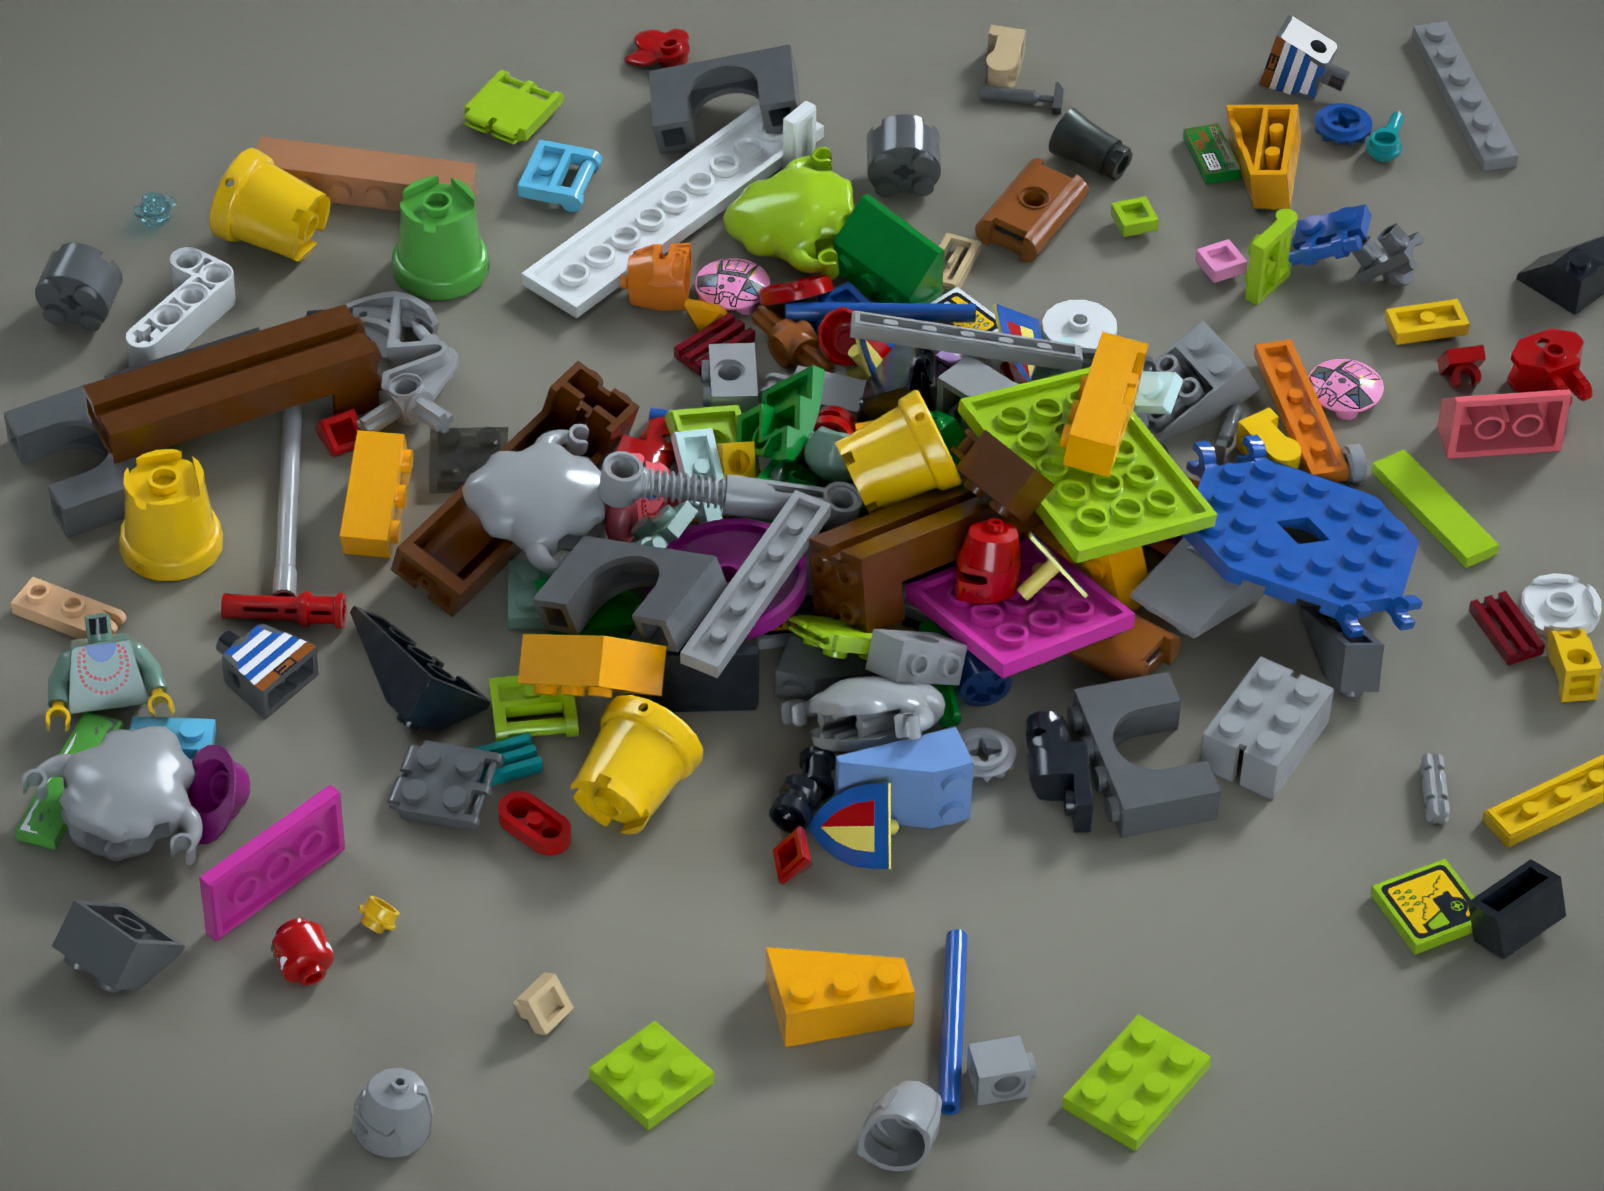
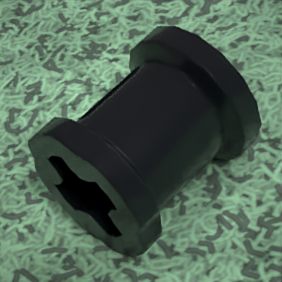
[799,746,836,801]

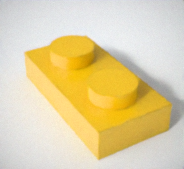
[1384,299,1470,345]

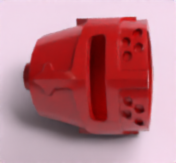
[954,518,1022,604]

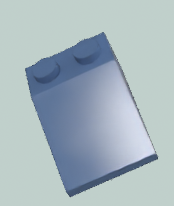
[835,727,974,829]

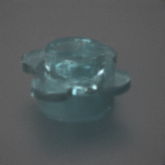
[133,192,177,227]

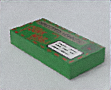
[1183,123,1241,184]

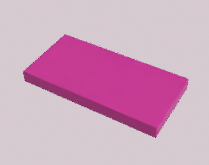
[199,784,345,941]

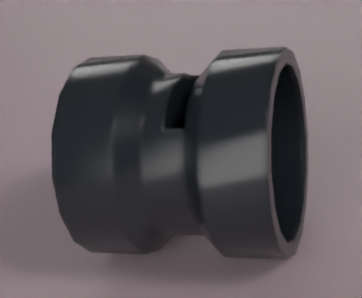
[769,774,822,833]

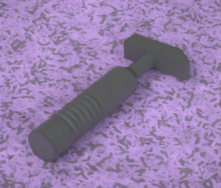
[980,82,1064,114]
[1215,404,1243,466]

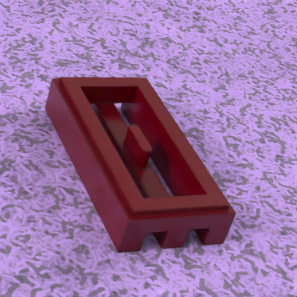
[674,312,755,376]
[1469,591,1545,665]

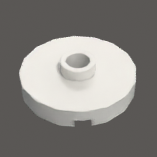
[1042,300,1117,349]

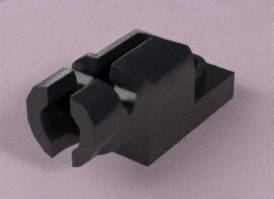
[1026,711,1093,833]

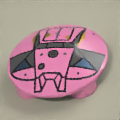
[695,258,770,315]
[1308,359,1384,420]

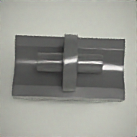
[1352,223,1424,287]

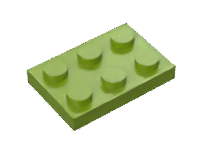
[1062,1014,1211,1152]

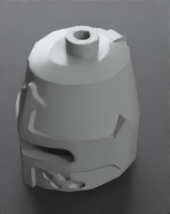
[351,1068,434,1158]
[857,1081,942,1171]

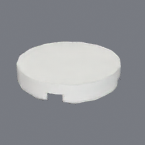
[1520,573,1601,637]

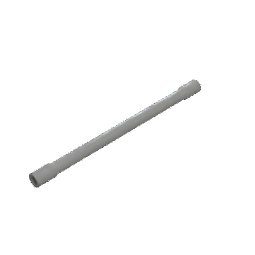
[272,404,302,597]

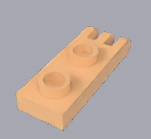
[11,577,127,639]

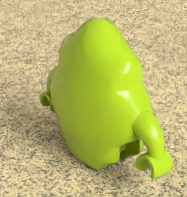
[722,147,855,279]

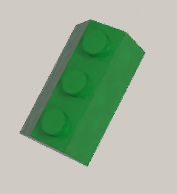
[833,194,944,303]

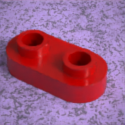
[498,791,571,856]

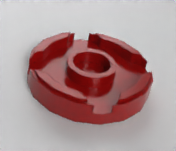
[758,275,834,305]

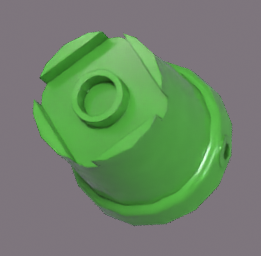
[392,176,489,300]

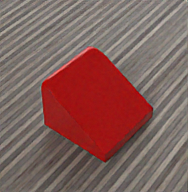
[315,409,361,458]

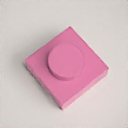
[1195,239,1247,283]

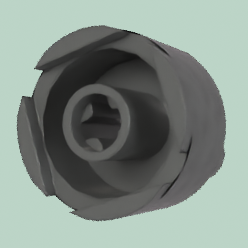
[867,114,941,197]
[35,243,123,331]

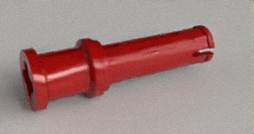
[221,591,347,629]

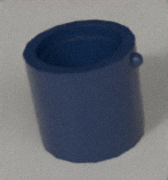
[957,649,1012,707]

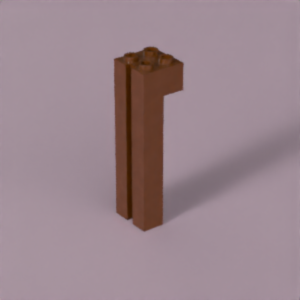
[83,304,382,464]
[390,361,640,617]
[809,477,1045,633]

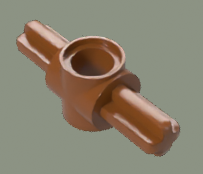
[752,305,835,373]

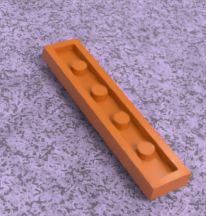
[1254,339,1349,482]

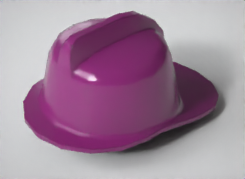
[188,745,251,844]

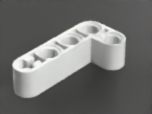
[126,247,236,367]

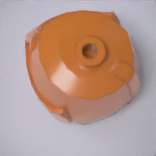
[620,243,692,311]

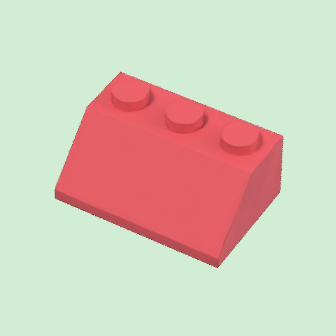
[1437,389,1572,459]

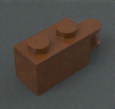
[950,428,1055,523]

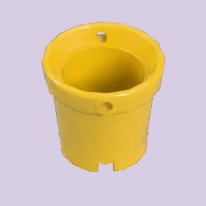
[209,148,331,262]
[835,390,962,514]
[119,449,223,582]
[570,695,703,834]

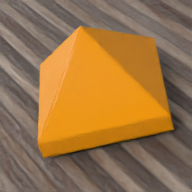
[684,299,728,331]

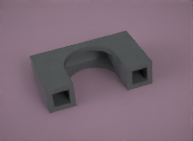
[649,44,800,154]
[4,383,141,538]
[533,536,728,652]
[1067,672,1221,838]

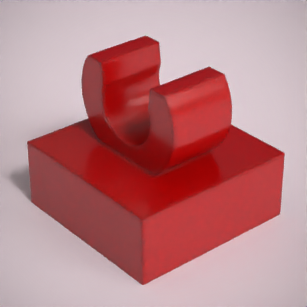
[1437,345,1486,389]

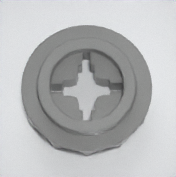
[960,727,1016,783]

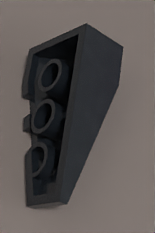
[1517,235,1604,315]
[859,320,935,421]
[350,606,491,732]

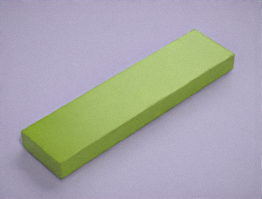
[1371,449,1499,568]

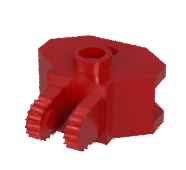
[1506,328,1593,405]

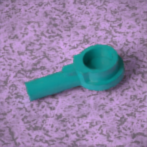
[1366,112,1404,162]

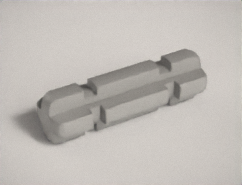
[1420,753,1450,825]

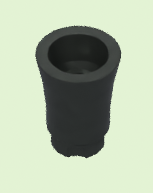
[1049,108,1133,180]

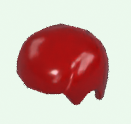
[817,307,857,367]

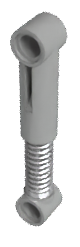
[598,451,863,532]

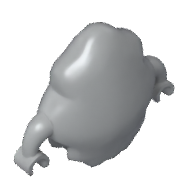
[462,424,606,574]
[781,676,945,752]
[22,726,203,865]

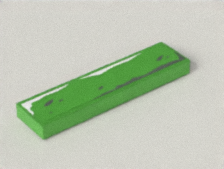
[15,712,124,850]

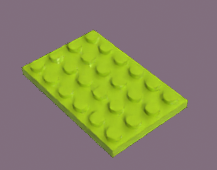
[958,367,1218,564]

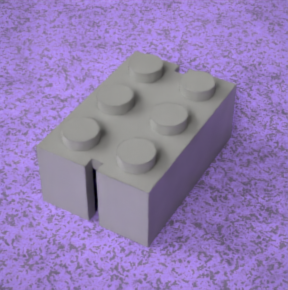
[1199,656,1334,800]

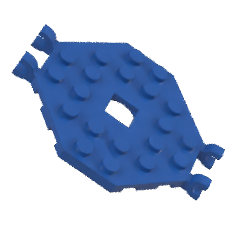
[1182,435,1423,638]

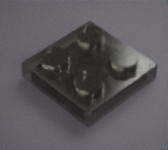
[429,427,509,493]

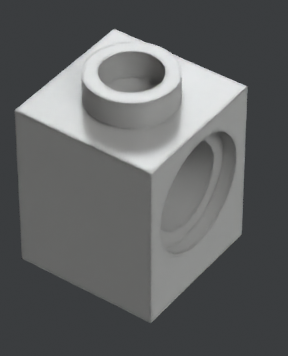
[966,1035,1036,1106]

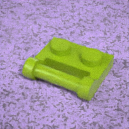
[1244,209,1298,306]
[489,675,579,742]

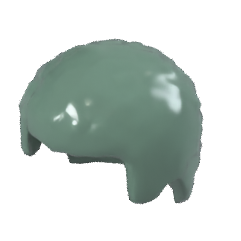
[804,426,852,483]

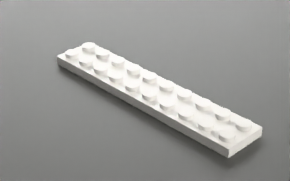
[521,102,824,318]

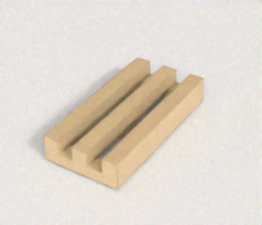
[939,233,981,292]

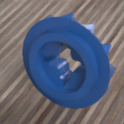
[1315,103,1372,147]

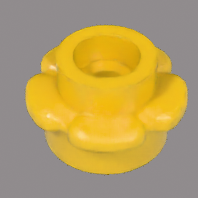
[358,896,400,934]

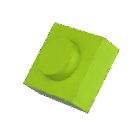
[1110,196,1159,237]

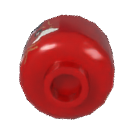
[270,918,334,986]

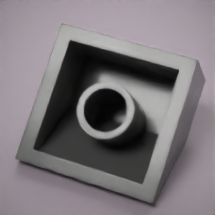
[52,900,185,993]

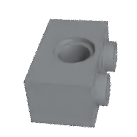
[701,343,758,413]
[865,629,968,685]

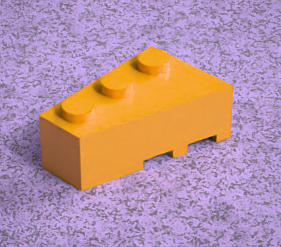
[1226,104,1301,210]
[1059,331,1149,477]
[340,430,414,558]
[1018,524,1148,612]
[518,634,667,698]
[765,947,915,1047]

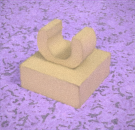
[513,972,574,1035]

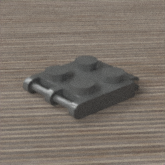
[387,740,505,831]

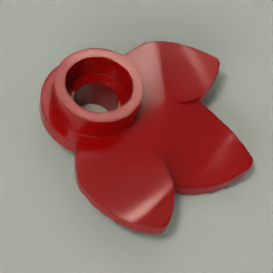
[624,28,690,68]

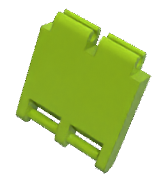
[464,70,564,145]
[788,614,873,660]

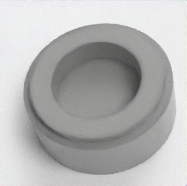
[1341,443,1367,484]

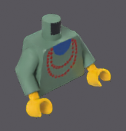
[45,613,175,732]

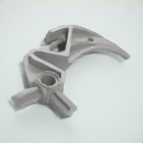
[346,291,459,434]

